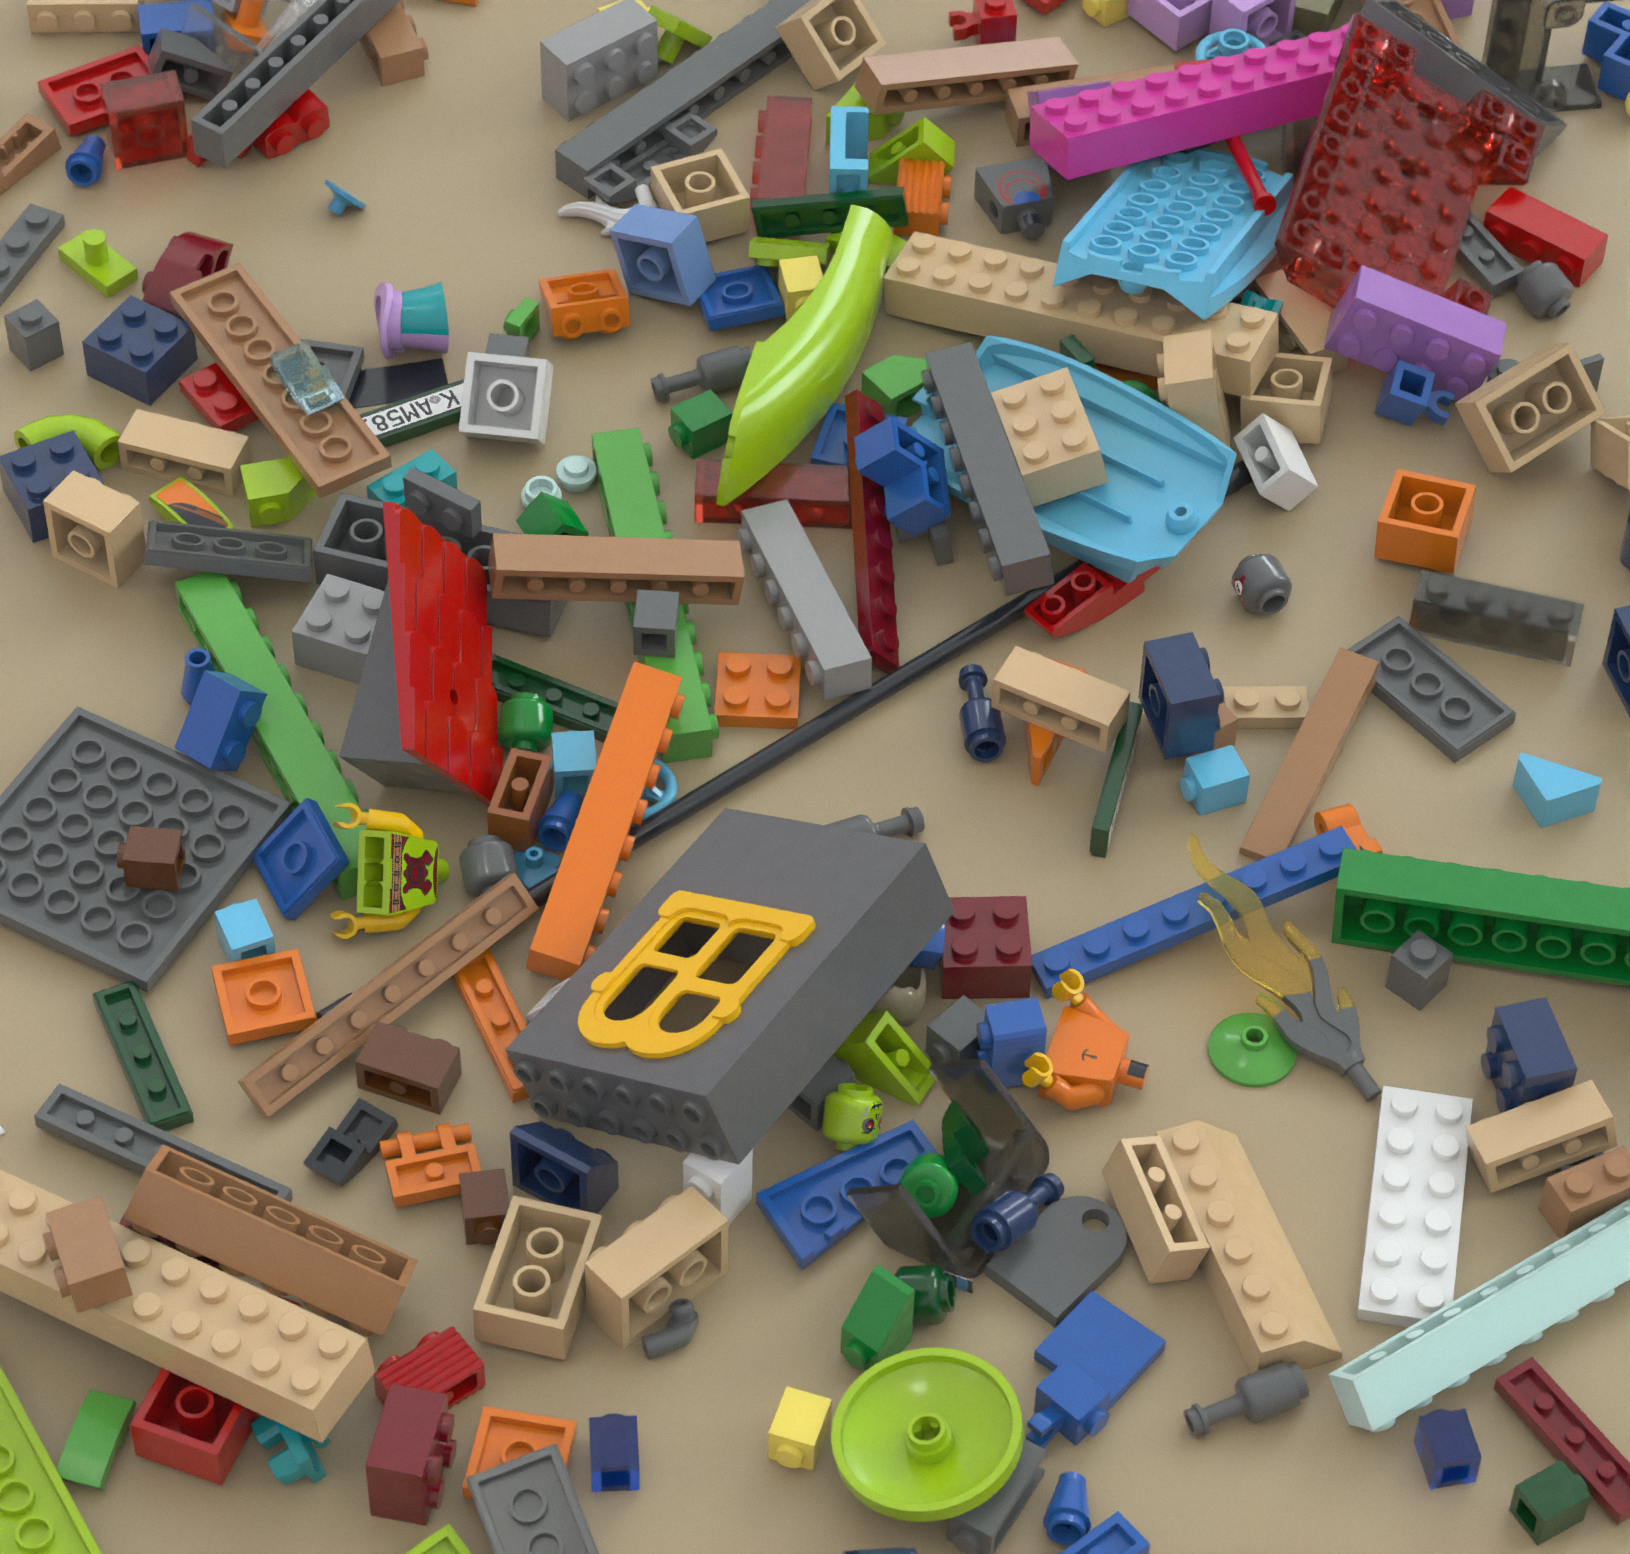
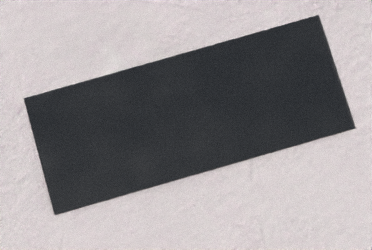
[349,358,448,408]

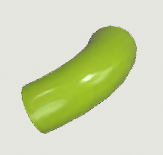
[14,414,121,469]

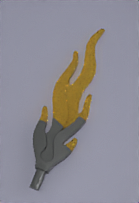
[1188,833,1382,1102]

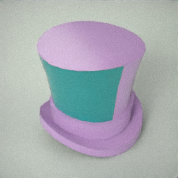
[374,281,449,359]

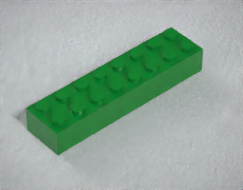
[1331,848,1630,986]

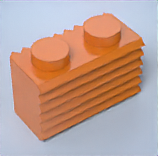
[893,157,952,237]

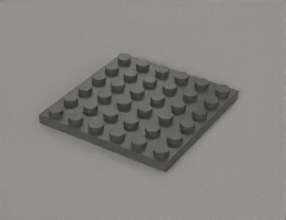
[0,706,292,993]

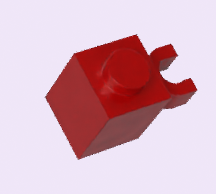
[948,0,1017,45]

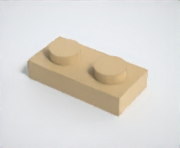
[1223,686,1309,729]

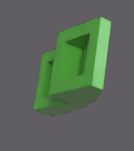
[57,1389,137,1491]

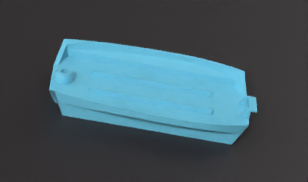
[1053,148,1294,320]
[909,335,1237,584]

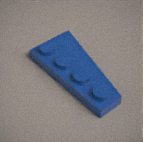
[756,1119,937,1270]

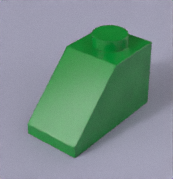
[840,1265,915,1370]

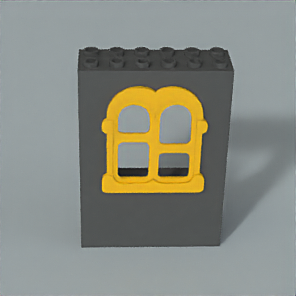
[505,808,955,1164]

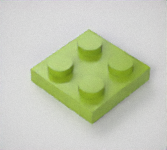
[748,236,830,267]

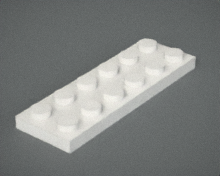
[1356,1086,1473,1327]

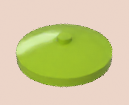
[831,1347,1024,1522]

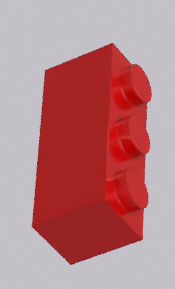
[1483,186,1609,288]

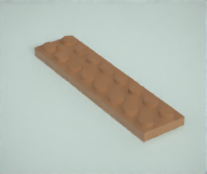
[169,263,392,499]

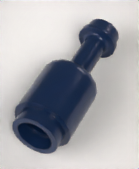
[958,664,1006,762]
[971,1173,1064,1252]

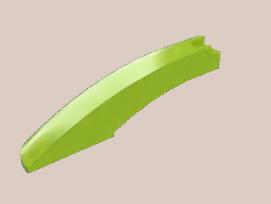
[716,205,893,506]

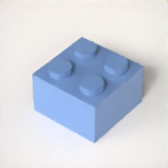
[609,204,716,306]

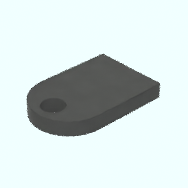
[985,1196,1127,1328]

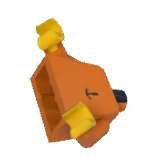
[1022,969,1149,1111]

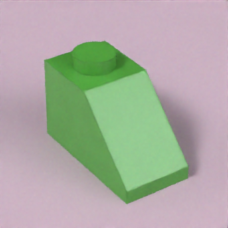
[861,355,927,418]

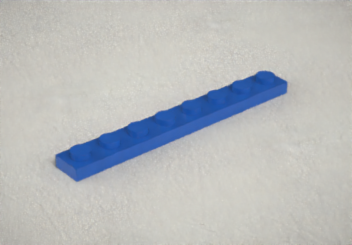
[1031,826,1357,999]

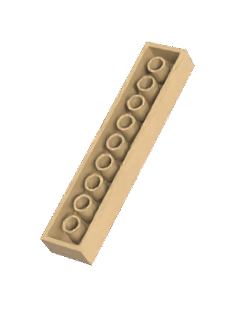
[883,231,1279,396]
[0,1169,375,1443]

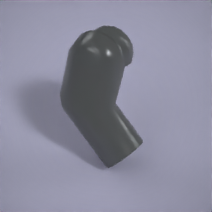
[641,1298,699,1359]

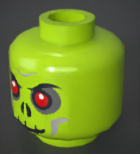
[822,1083,883,1151]

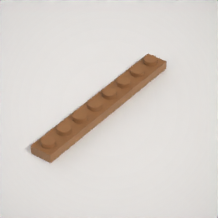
[237,873,539,1118]

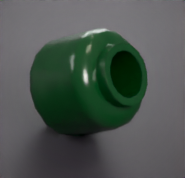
[894,1265,956,1326]

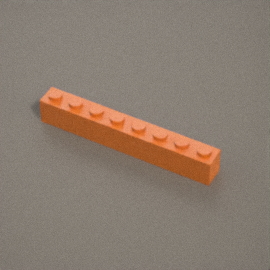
[525,661,686,981]

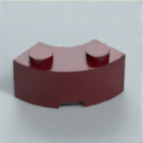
[142,232,233,314]

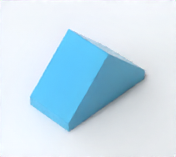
[1513,752,1603,828]

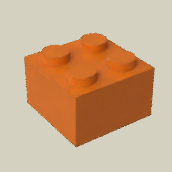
[1374,469,1476,574]

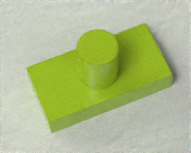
[648,5,713,64]
[58,229,138,298]

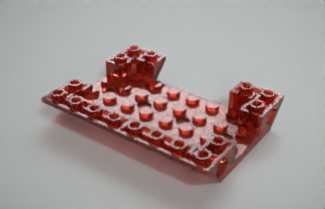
[1274,12,1545,315]

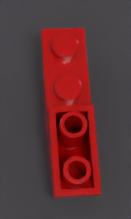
[1024,562,1160,638]

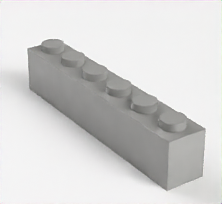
[737,499,872,700]

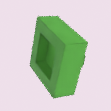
[503,297,540,343]

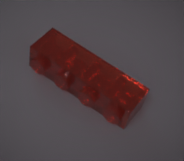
[750,95,812,210]
[694,459,852,529]

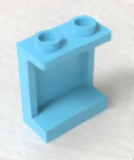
[829,106,869,193]

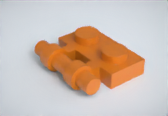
[379,1122,482,1208]

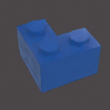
[1582,0,1630,101]
[854,416,951,536]

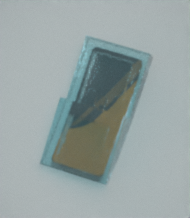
[270,340,344,416]

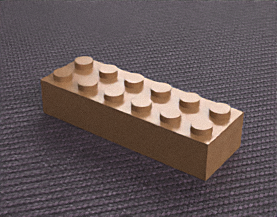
[123,1144,418,1337]

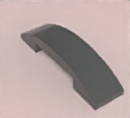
[583,111,717,203]

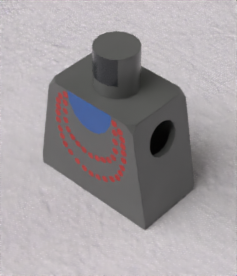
[974,156,1054,240]

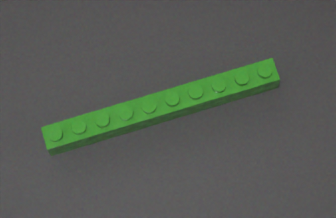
[592,427,719,763]
[174,571,369,901]

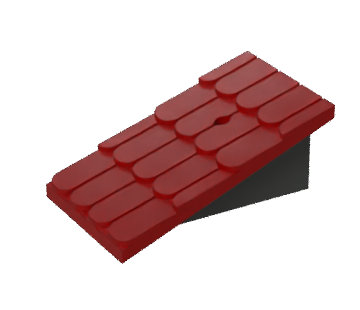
[339,501,503,807]

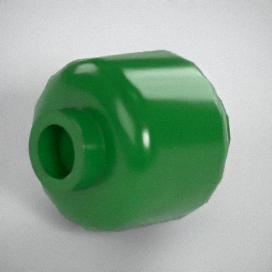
[498,692,553,753]
[898,1153,961,1219]

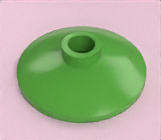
[1208,1013,1297,1087]

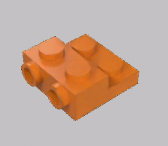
[538,269,631,339]

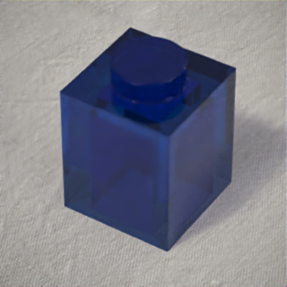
[1414,1408,1482,1490]
[589,1413,640,1492]

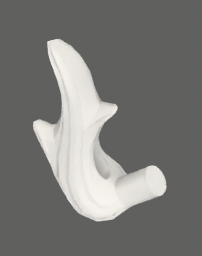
[557,184,659,236]

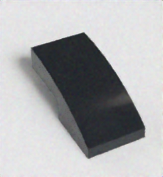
[303,1098,399,1187]

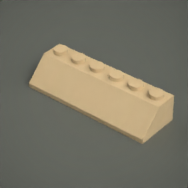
[1155,1120,1343,1373]

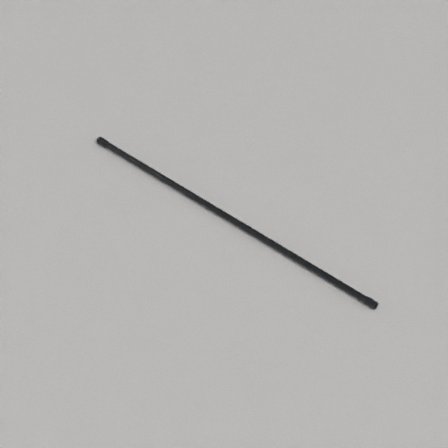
[316,460,1253,1020]

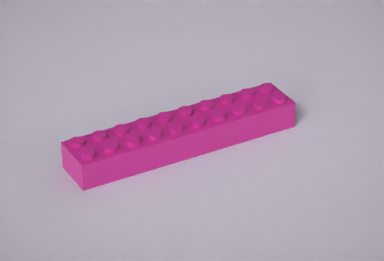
[1030,24,1398,180]

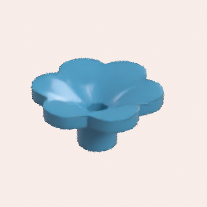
[324,180,366,216]
[515,845,560,890]

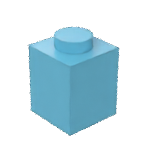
[551,730,597,799]
[1180,745,1250,816]
[215,898,276,962]

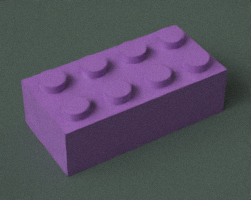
[1324,265,1507,401]

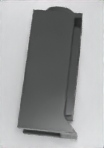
[947,1439,1047,1554]

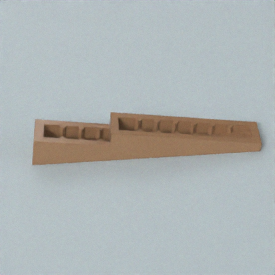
[0,113,61,195]
[1239,647,1379,861]

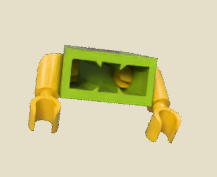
[330,803,450,939]

